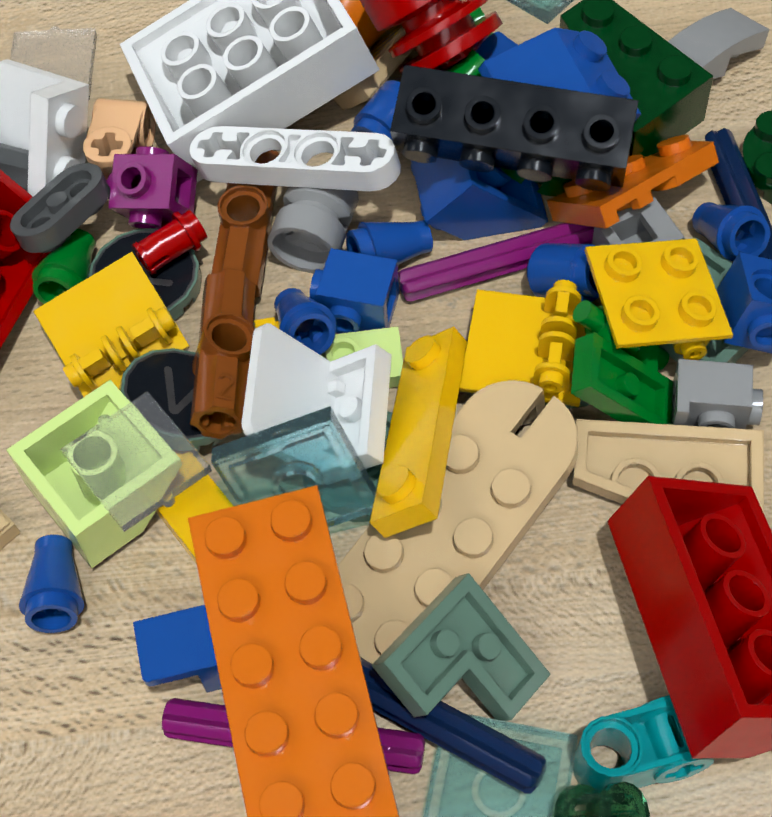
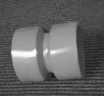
[267,166,359,273]

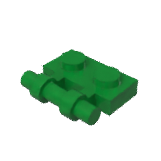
[571,300,673,424]

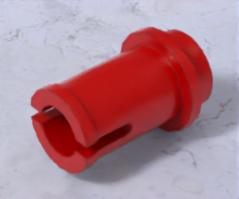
[131,210,208,275]

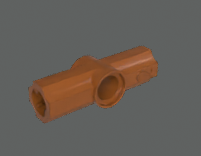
[211,150,279,298]
[190,268,256,440]

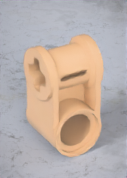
[83,98,156,180]

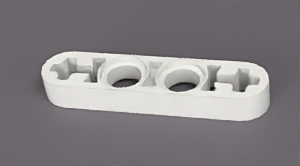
[189,126,401,191]

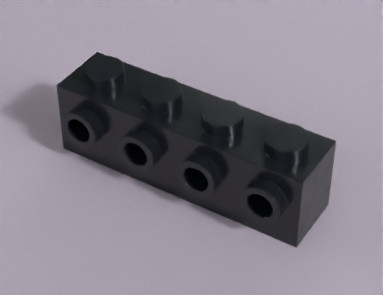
[390,65,639,191]

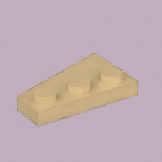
[572,419,764,513]

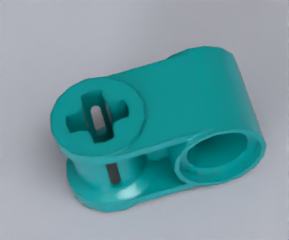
[572,695,714,797]

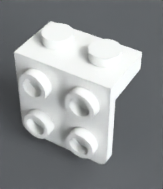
[0,59,89,197]
[241,323,392,481]

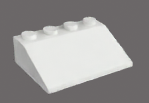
[120,0,380,182]

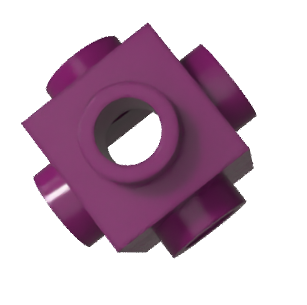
[107,146,198,229]

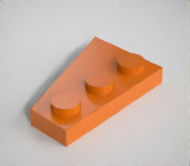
[546,135,719,229]

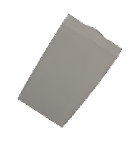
[668,8,770,79]

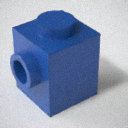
[310,248,400,334]

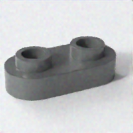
[10,163,110,253]

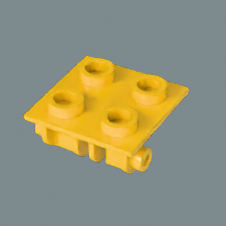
[584,239,733,360]
[33,252,190,397]
[459,280,586,407]

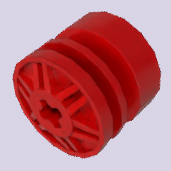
[360,0,503,73]

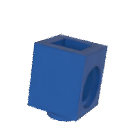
[717,252,772,354]

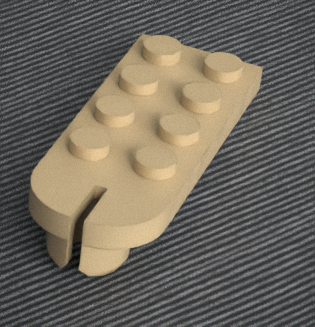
[338,380,578,664]

